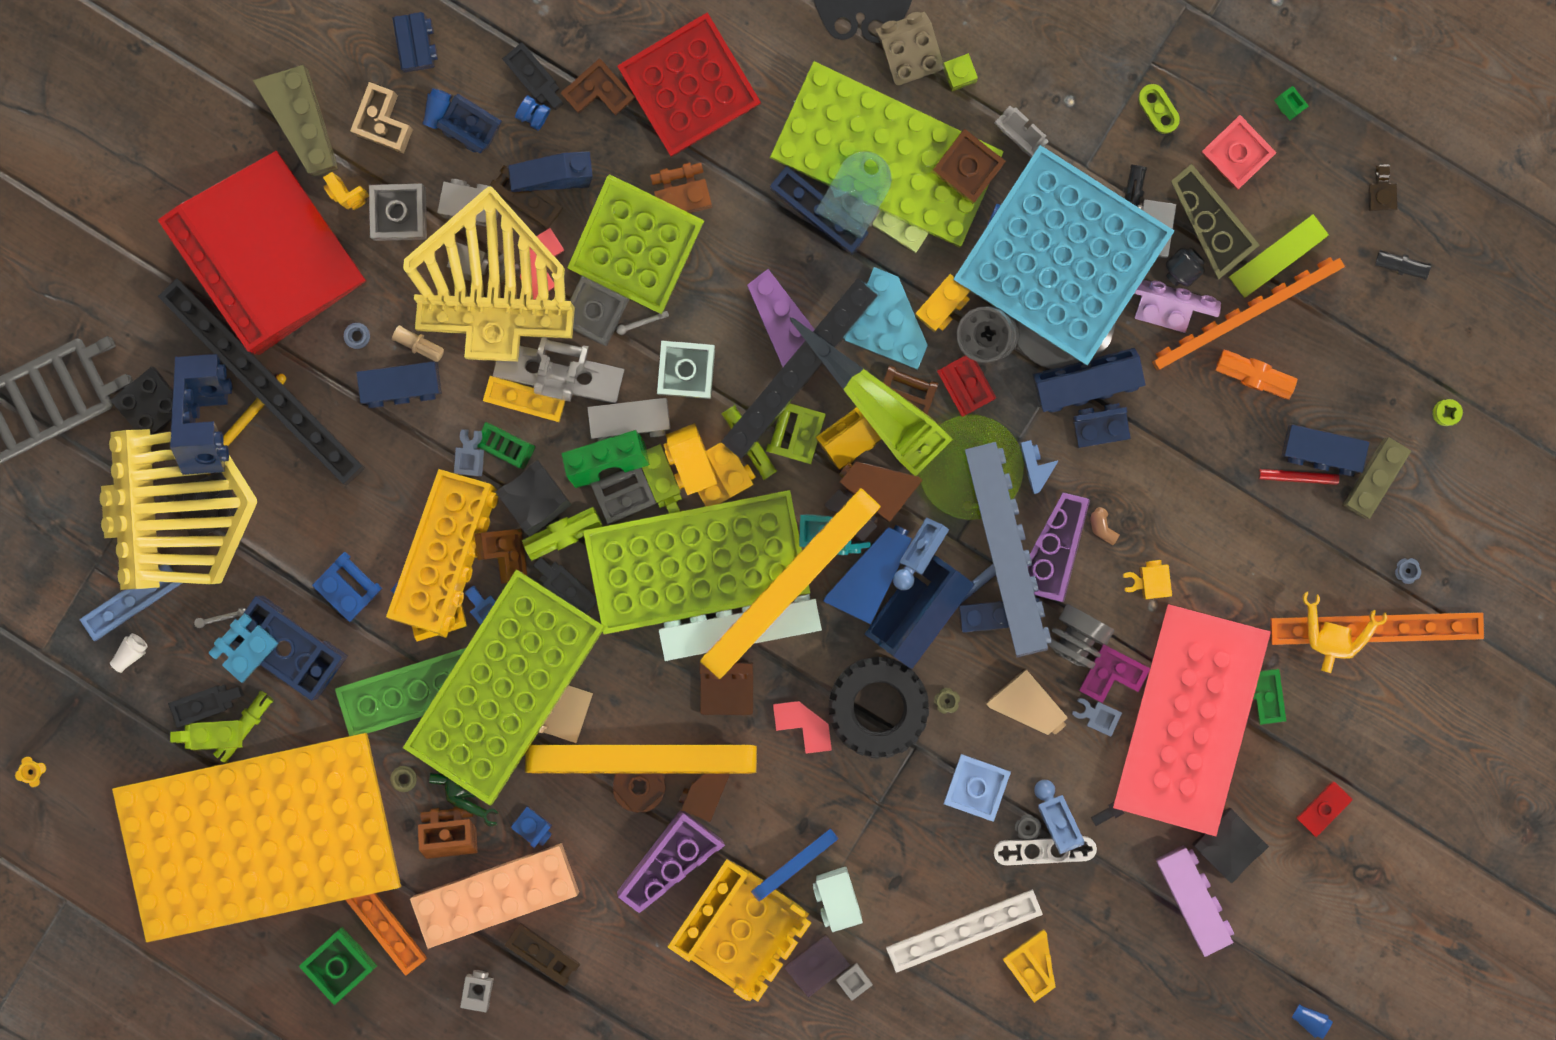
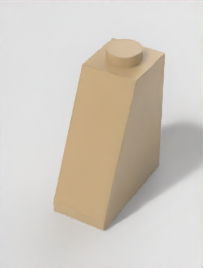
[985,669,1068,735]

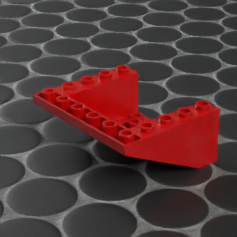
[158,151,367,355]

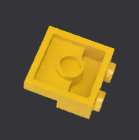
[697,443,756,506]

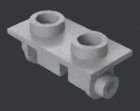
[994,106,1049,158]

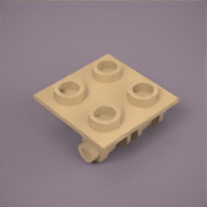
[539,685,593,743]

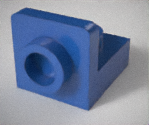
[511,806,552,848]

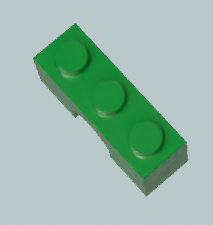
[561,430,650,488]

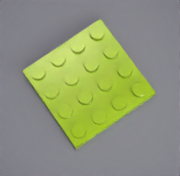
[567,174,704,314]

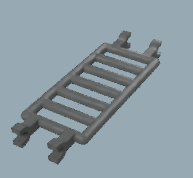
[0,336,133,464]

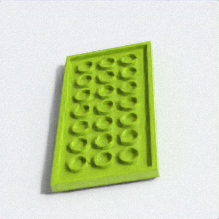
[769,61,1004,248]
[583,490,810,634]
[403,570,605,805]

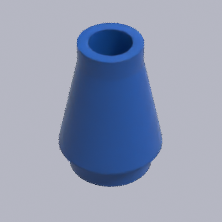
[422,88,452,129]
[1292,1004,1333,1040]

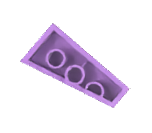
[747,269,815,367]

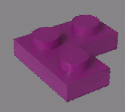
[1079,645,1150,703]

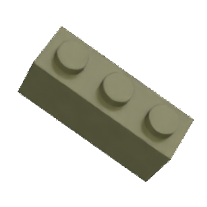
[1342,437,1411,519]

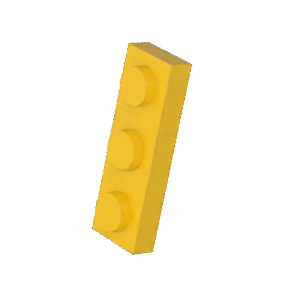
[483,376,565,423]

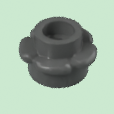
[1015,815,1041,840]

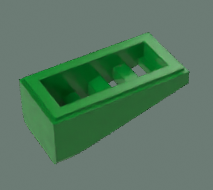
[477,422,536,469]

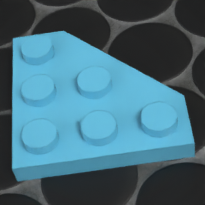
[845,267,927,370]

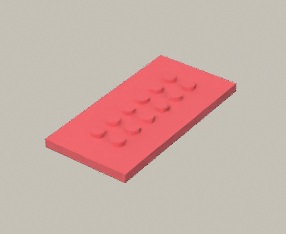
[1113,604,1271,836]

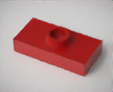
[1296,781,1353,837]

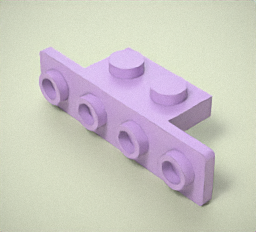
[1134,280,1221,333]

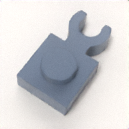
[454,429,484,476]
[1072,698,1122,737]

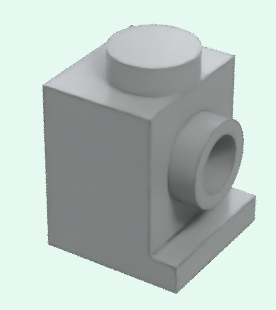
[460,970,494,1012]

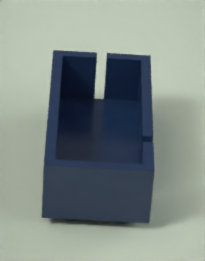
[865,555,975,669]

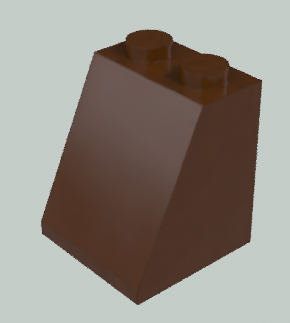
[839,461,923,522]

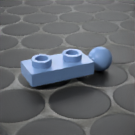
[893,517,949,590]
[1034,780,1085,854]

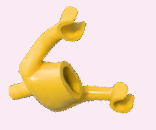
[1302,591,1387,673]

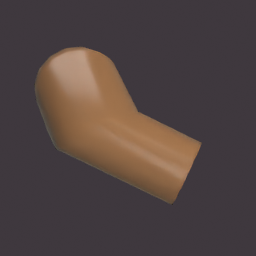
[1090,507,1120,545]

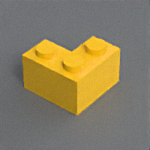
[663,423,717,495]

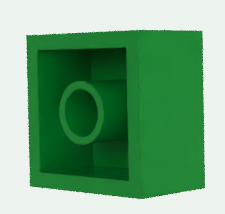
[299,927,378,1005]

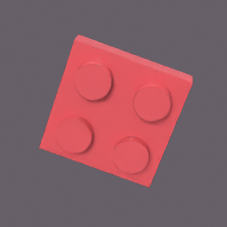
[1201,115,1276,190]

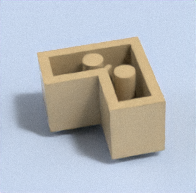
[350,82,413,154]

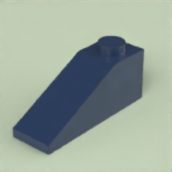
[508,152,593,192]

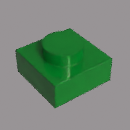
[1274,86,1309,120]

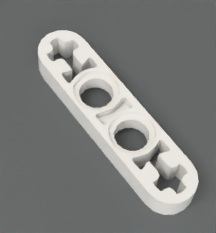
[993,836,1097,865]

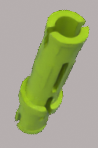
[721,405,777,480]
[213,691,274,763]

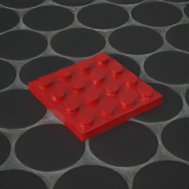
[617,12,761,157]

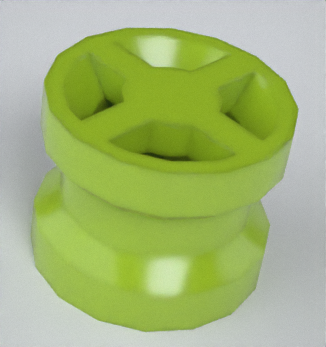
[1432,399,1463,426]

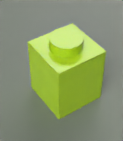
[943,53,978,91]

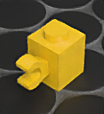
[1123,560,1172,599]

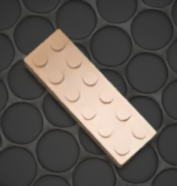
[410,843,579,949]

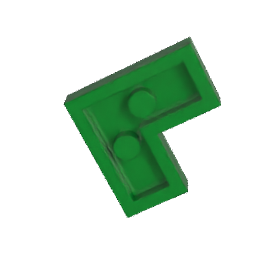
[1253,669,1286,725]

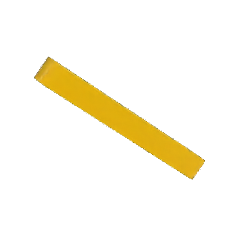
[700,488,881,679]
[525,745,757,774]

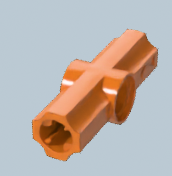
[1215,349,1298,400]

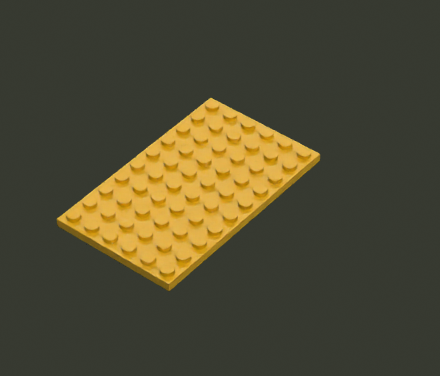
[112,733,401,942]

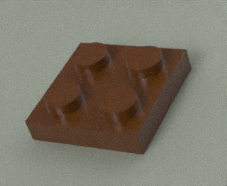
[931,129,1006,204]

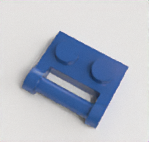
[312,552,383,622]

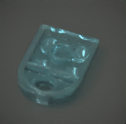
[815,152,892,238]

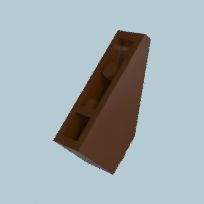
[679,774,730,822]

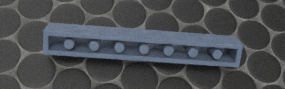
[965,442,1052,657]

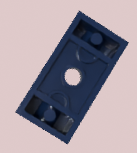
[170,354,232,475]
[231,595,348,701]

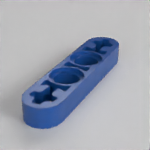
[751,828,839,902]

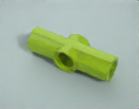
[522,507,603,561]

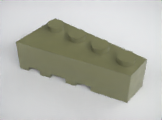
[253,65,338,177]
[1171,164,1260,279]

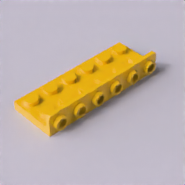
[386,469,499,638]

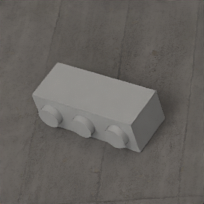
[587,398,671,442]

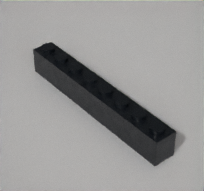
[721,278,880,459]

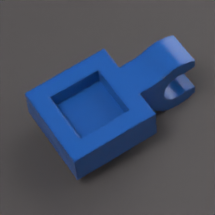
[465,585,496,625]

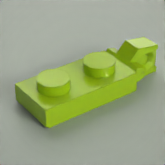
[642,444,682,514]
[170,720,242,750]

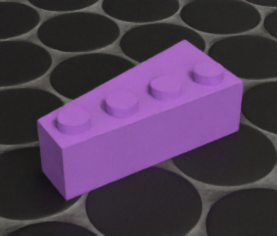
[1027,493,1090,602]
[617,810,725,913]

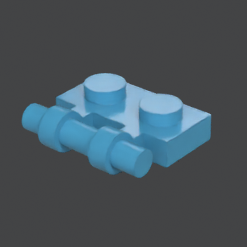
[208,613,279,683]

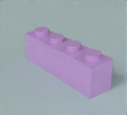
[1155,845,1234,957]

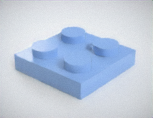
[943,754,1011,822]

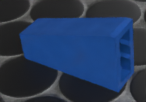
[823,525,912,624]

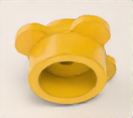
[15,757,46,787]

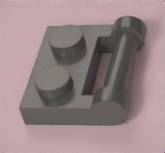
[590,468,657,524]

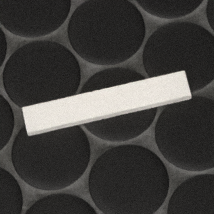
[886,889,1043,973]

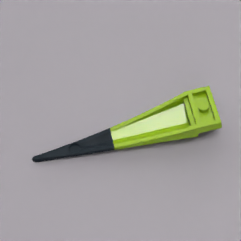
[790,317,953,476]

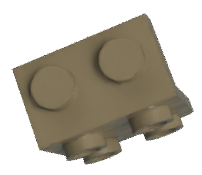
[875,11,943,85]

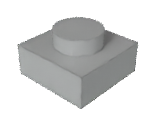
[836,963,873,1000]

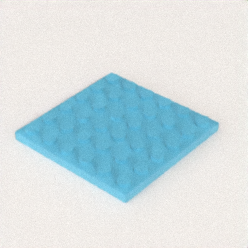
[953,145,1174,365]

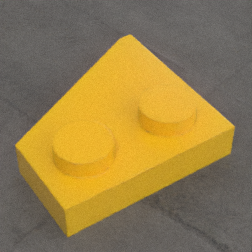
[1003,929,1055,1003]

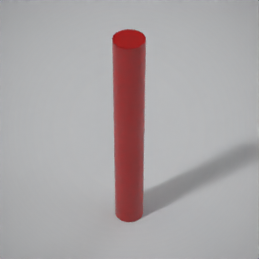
[1259,469,1339,485]

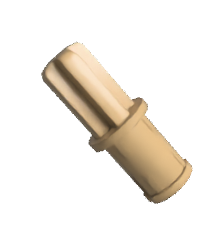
[392,326,444,362]

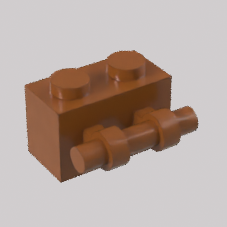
[650,163,713,213]
[418,806,478,859]

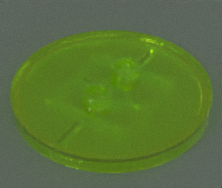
[919,415,1024,520]

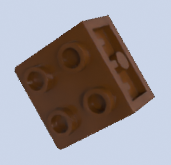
[700,662,753,715]

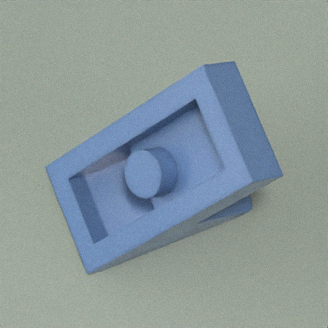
[1019,440,1058,494]

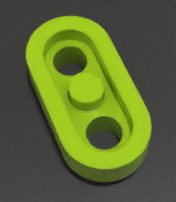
[1138,84,1180,134]

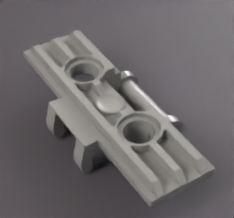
[493,337,624,404]

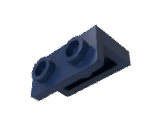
[436,94,502,153]

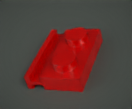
[937,355,996,417]

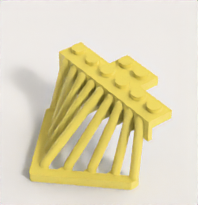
[403,187,575,362]
[100,429,257,590]

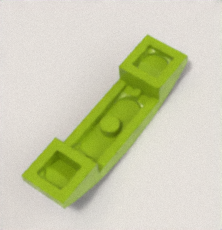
[1228,214,1329,298]

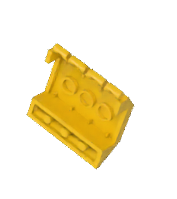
[668,859,811,1002]

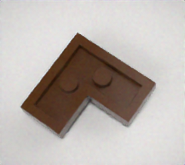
[561,58,635,116]
[474,529,527,584]

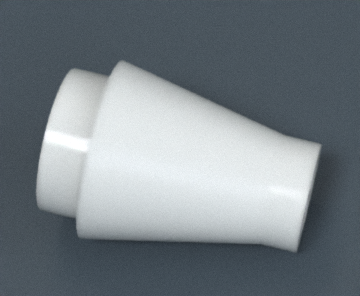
[110,633,148,673]

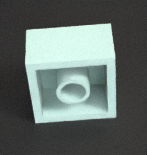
[657,341,715,399]
[813,867,863,932]

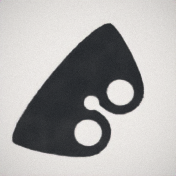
[814,0,912,43]

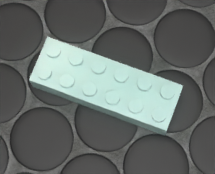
[659,594,822,661]

